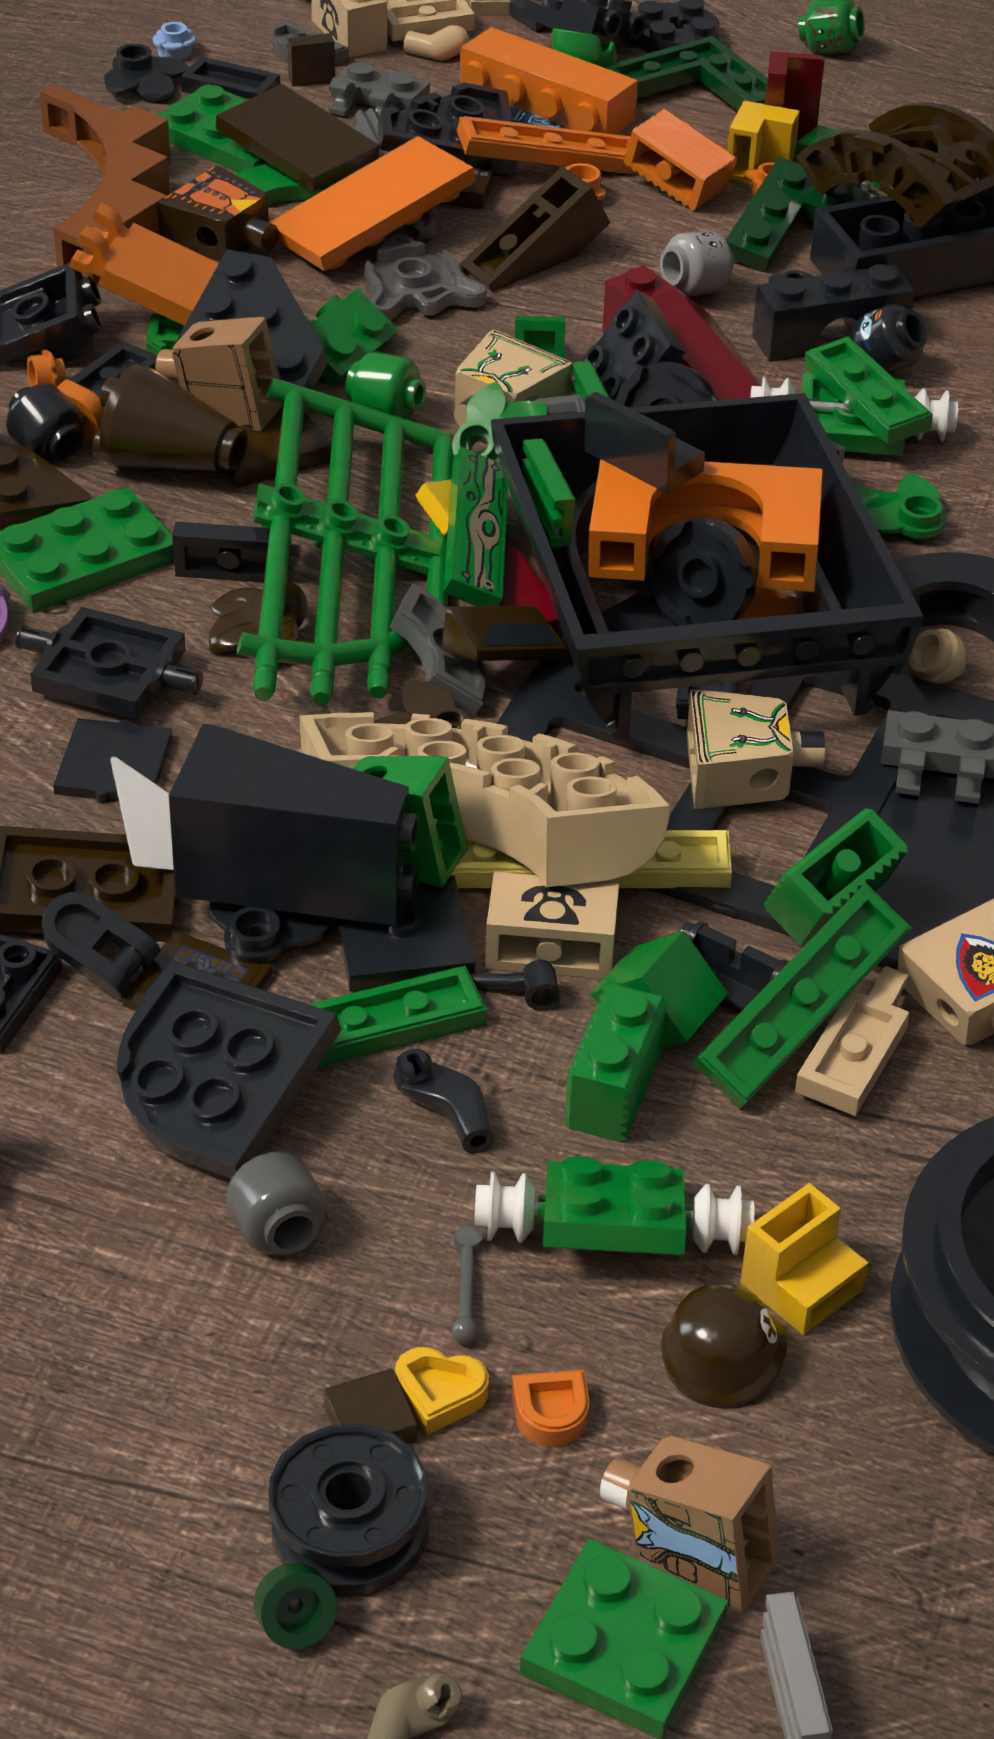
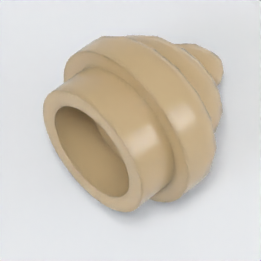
[909,629,967,685]

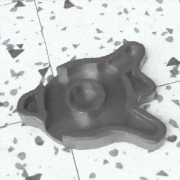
[364,234,487,321]

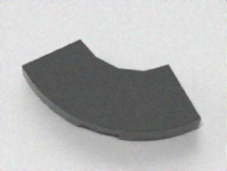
[390,583,486,718]

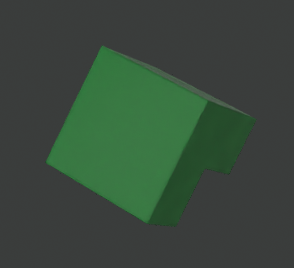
[590,930,728,1048]

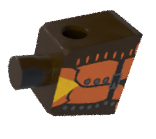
[158,165,279,262]

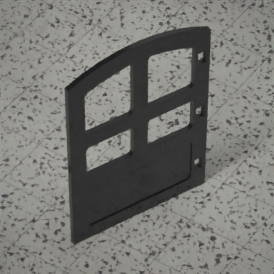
[498,593,994,970]

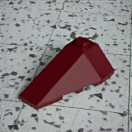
[602,265,762,400]

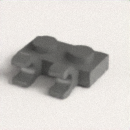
[329,62,430,117]
[881,710,994,804]

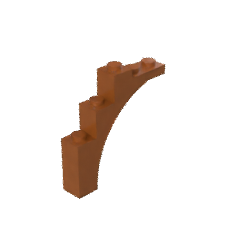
[40,84,171,284]

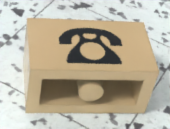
[312,0,387,58]
[485,872,619,979]

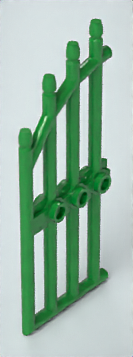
[237,378,454,706]

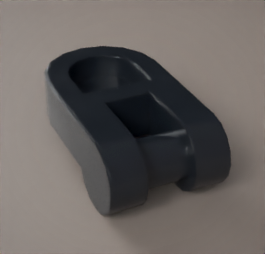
[42,892,161,1000]

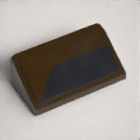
[442,606,567,661]

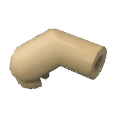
[404,25,470,61]

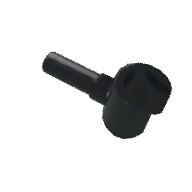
[471,959,560,1011]

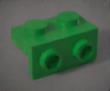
[306,288,399,387]

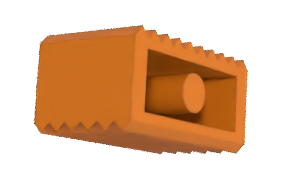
[624,108,737,211]

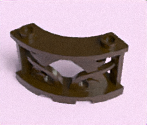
[795,102,994,229]

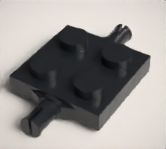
[15,607,203,719]

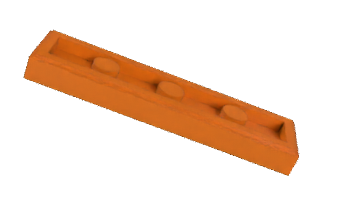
[457,116,639,175]

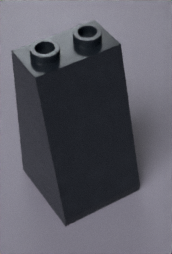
[169,724,419,926]

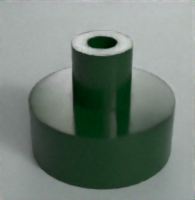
[254,1563,337,1649]

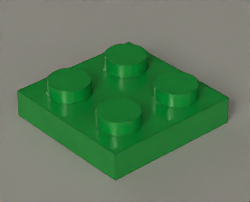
[519,1539,728,1739]

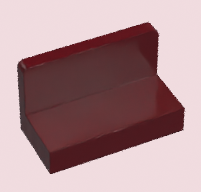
[765,51,825,140]

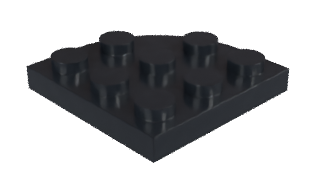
[117,961,342,1178]

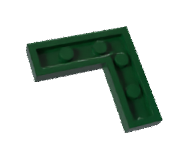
[603,36,767,111]
[726,157,879,272]

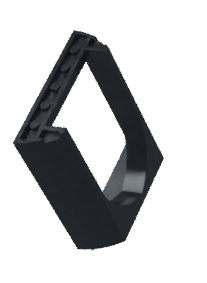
[491,393,923,740]

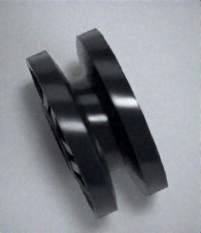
[269,1423,429,1596]

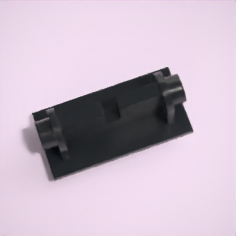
[679,921,789,1011]

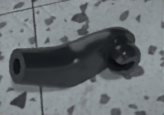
[393,1049,494,1154]

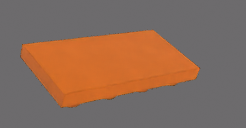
[269,136,476,271]

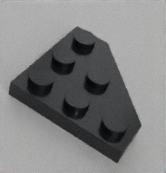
[377,82,518,176]
[171,249,328,390]

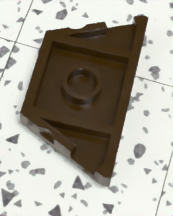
[0,445,92,530]

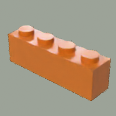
[460,27,638,135]

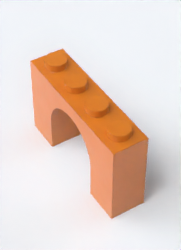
[588,460,822,592]

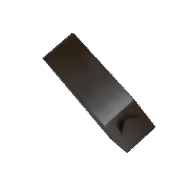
[460,166,611,292]

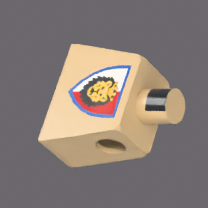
[898,899,994,1046]

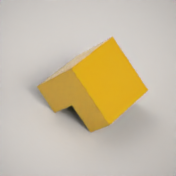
[727,101,799,184]
[740,1183,868,1336]

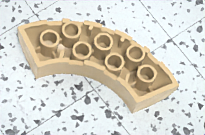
[300,712,670,887]

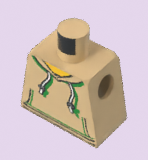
[454,330,572,427]
[686,689,825,809]

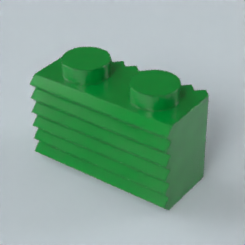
[764,808,908,947]
[565,983,668,1142]

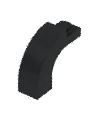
[895,552,994,642]

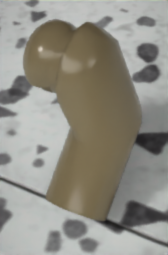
[366,1673,462,1739]

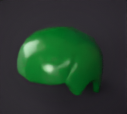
[551,28,617,67]

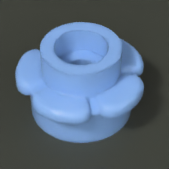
[153,22,196,60]

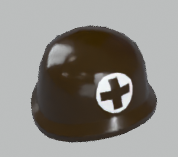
[661,1283,787,1409]

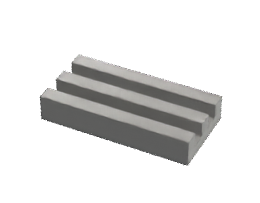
[760,1592,833,1739]

